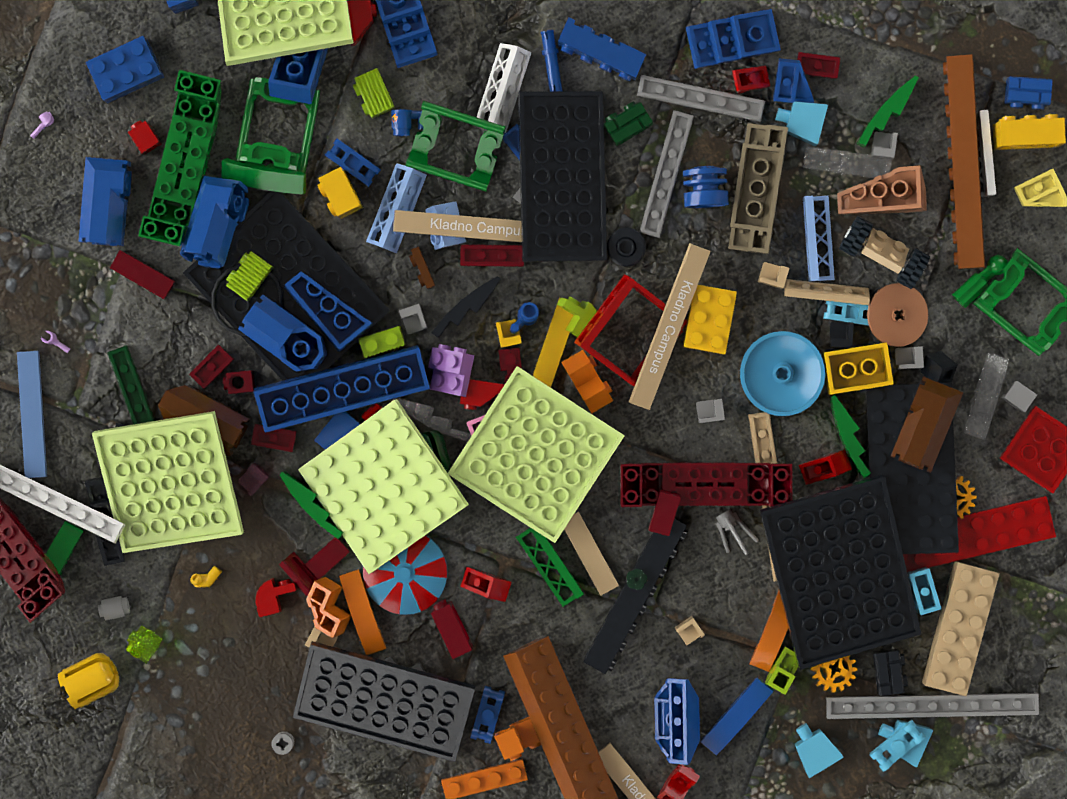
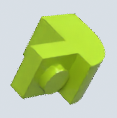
[557,297,597,337]
[765,647,798,695]

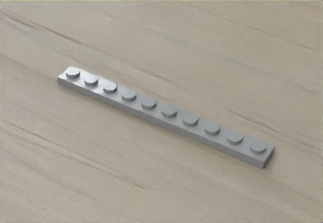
[826,693,1039,719]

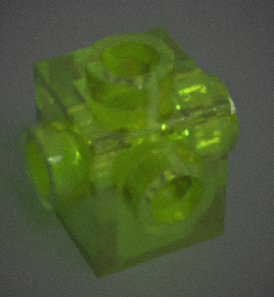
[126,625,163,664]

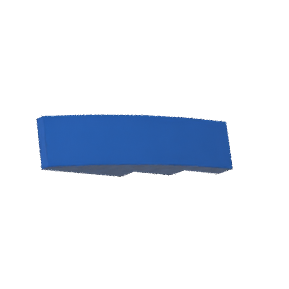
[701,677,774,756]

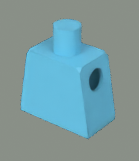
[775,102,828,146]
[878,719,933,767]
[795,723,844,778]

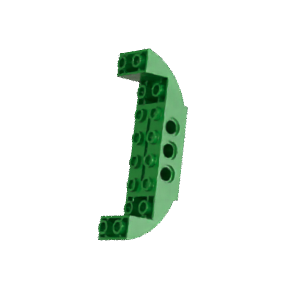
[138,70,222,246]

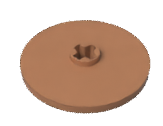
[867,283,928,347]

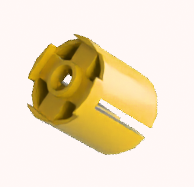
[58,653,119,709]

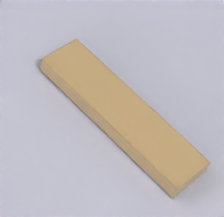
[784,279,870,305]
[564,511,619,596]

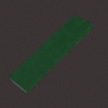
[107,345,156,425]

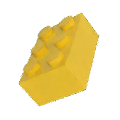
[993,114,1066,150]
[683,285,737,355]
[821,343,894,395]

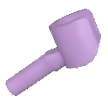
[30,112,54,139]
[41,331,70,353]

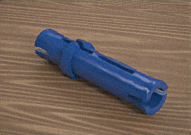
[541,30,562,91]

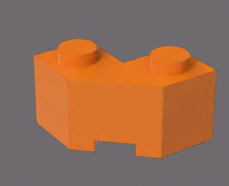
[561,350,613,414]
[306,577,351,638]
[494,716,541,761]

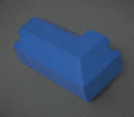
[78,157,132,246]
[180,176,249,269]
[238,295,327,372]

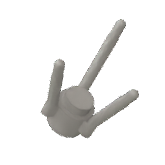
[716,509,759,555]

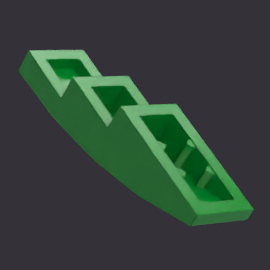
[856,75,919,148]
[222,158,306,194]
[829,394,871,478]
[280,471,343,539]
[46,521,84,576]

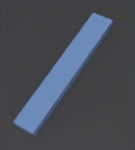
[17,351,47,478]

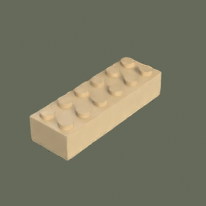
[922,561,1000,697]

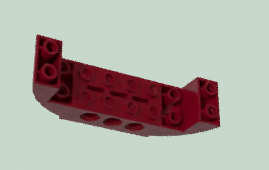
[620,462,792,507]
[0,498,65,623]

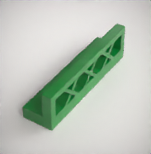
[516,527,584,607]

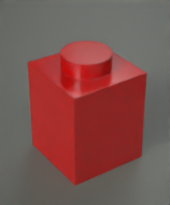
[128,120,162,155]

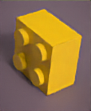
[317,167,363,219]

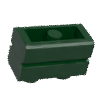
[604,101,653,147]

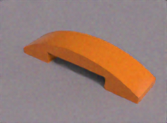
[339,569,386,656]
[749,590,788,672]

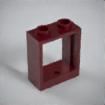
[431,599,473,659]

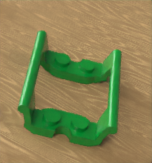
[235,77,320,174]
[405,101,506,192]
[972,248,1067,356]

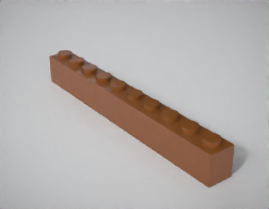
[943,54,985,269]

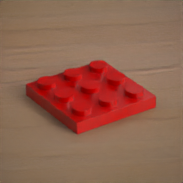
[999,406,1067,494]

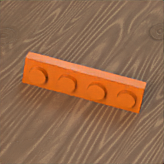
[441,759,528,799]

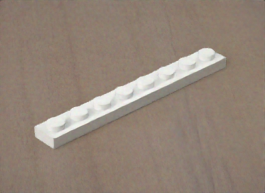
[0,465,125,544]

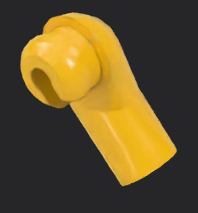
[190,566,222,588]

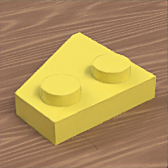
[1014,169,1067,207]

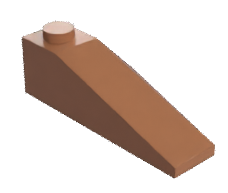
[837,165,927,215]

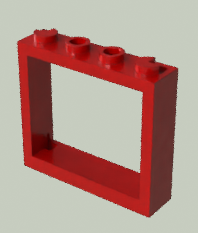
[574,274,688,387]

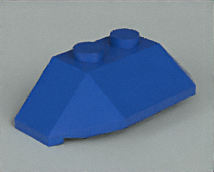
[654,678,700,765]

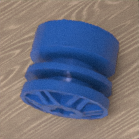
[683,166,729,208]

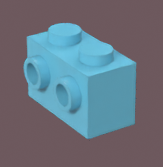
[907,567,941,615]

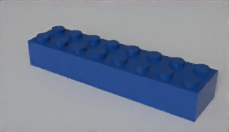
[254,345,430,433]

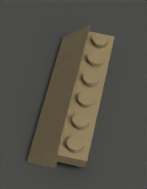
[728,123,788,254]

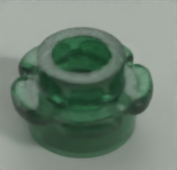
[626,569,647,590]

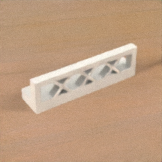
[477,43,531,133]
[977,110,996,197]

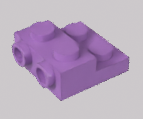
[428,344,474,397]

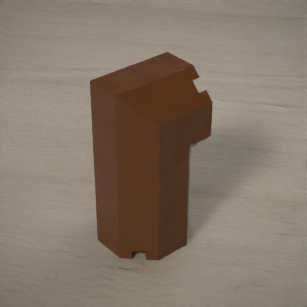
[891,377,964,473]
[158,385,251,456]

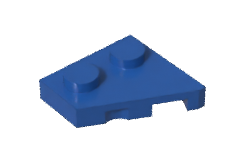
[773,58,814,103]

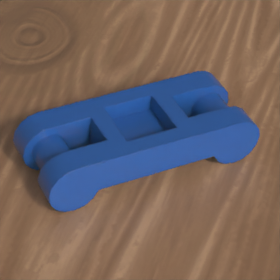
[325,138,381,187]
[470,686,505,744]

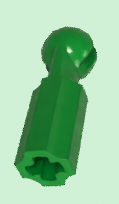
[952,255,1008,308]

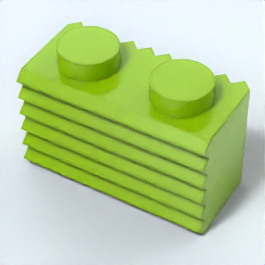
[353,68,395,119]
[226,251,273,301]
[359,326,406,358]

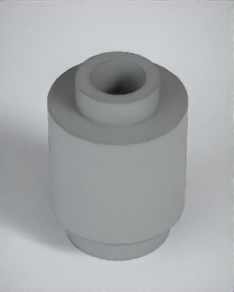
[98,596,130,621]

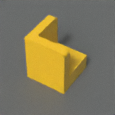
[496,319,522,348]

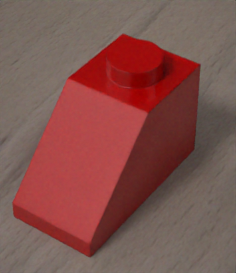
[347,0,377,46]
[460,379,505,410]
[799,449,852,485]
[460,567,512,602]

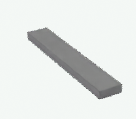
[637,75,765,122]
[639,110,694,238]

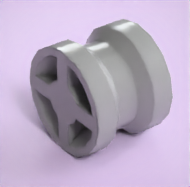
[272,731,294,755]

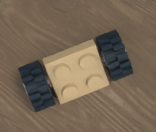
[839,216,930,289]

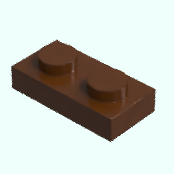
[409,246,436,289]

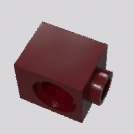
[223,370,256,394]

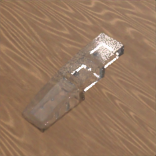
[803,147,892,178]
[964,353,1009,440]
[392,398,471,441]

